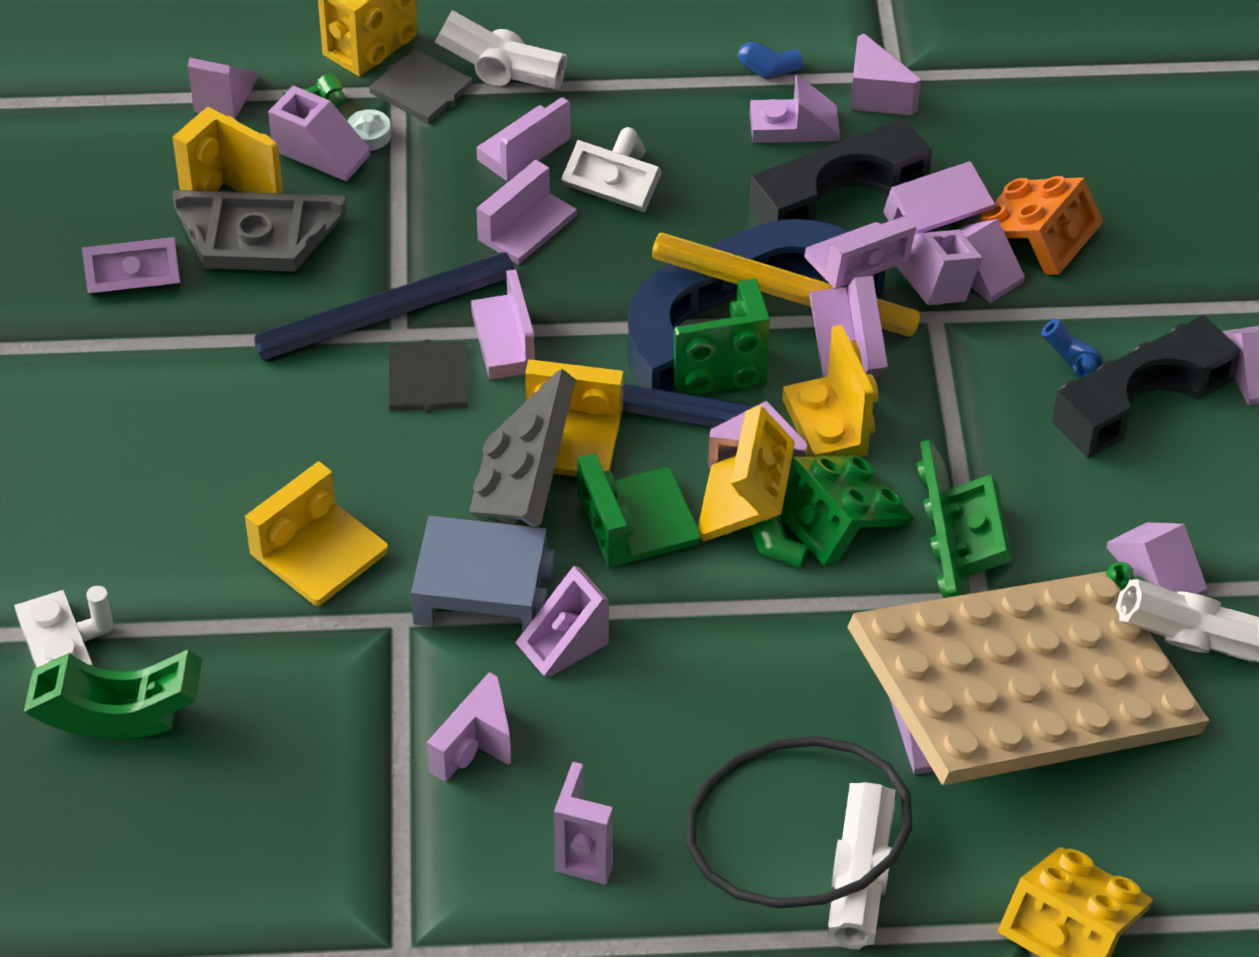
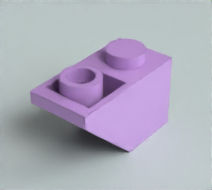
[268,86,371,182]
[896,230,982,305]

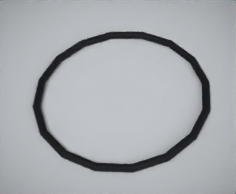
[686,736,913,909]

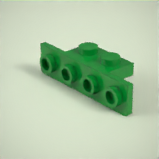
[917,439,1013,598]

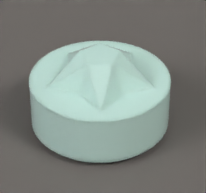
[348,109,391,151]

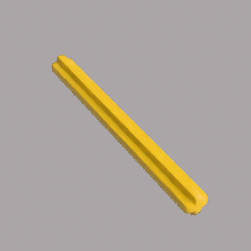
[652,233,920,337]

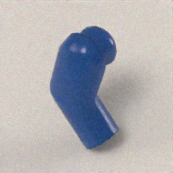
[738,41,803,78]
[1041,319,1103,379]

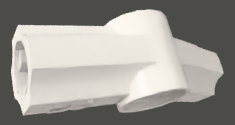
[435,10,567,90]
[1116,580,1259,664]
[828,782,896,950]

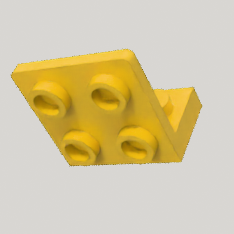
[318,0,418,77]
[173,106,283,194]
[782,325,879,457]
[525,359,623,477]
[698,405,795,542]
[245,461,388,606]
[997,847,1153,957]

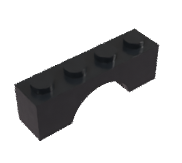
[749,118,932,224]
[1052,315,1241,458]

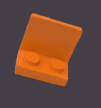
[976,176,1104,275]

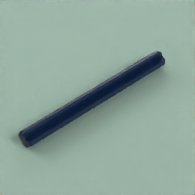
[254,252,514,360]

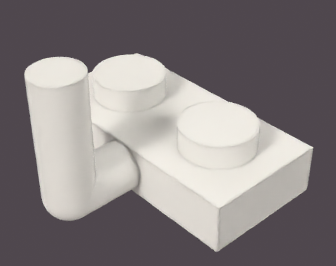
[561,127,662,213]
[14,586,114,668]

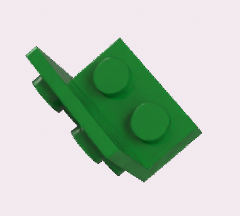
[673,279,770,395]
[577,453,700,568]
[780,455,914,566]

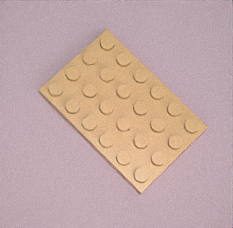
[847,571,1210,786]

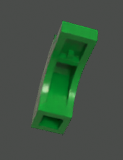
[24,649,202,739]

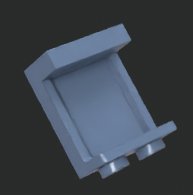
[411,516,555,633]

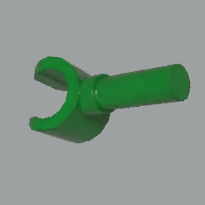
[282,74,346,108]

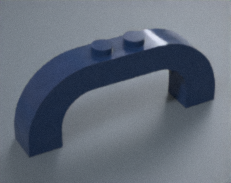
[627,219,886,391]

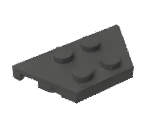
[172,190,347,271]
[469,369,576,527]

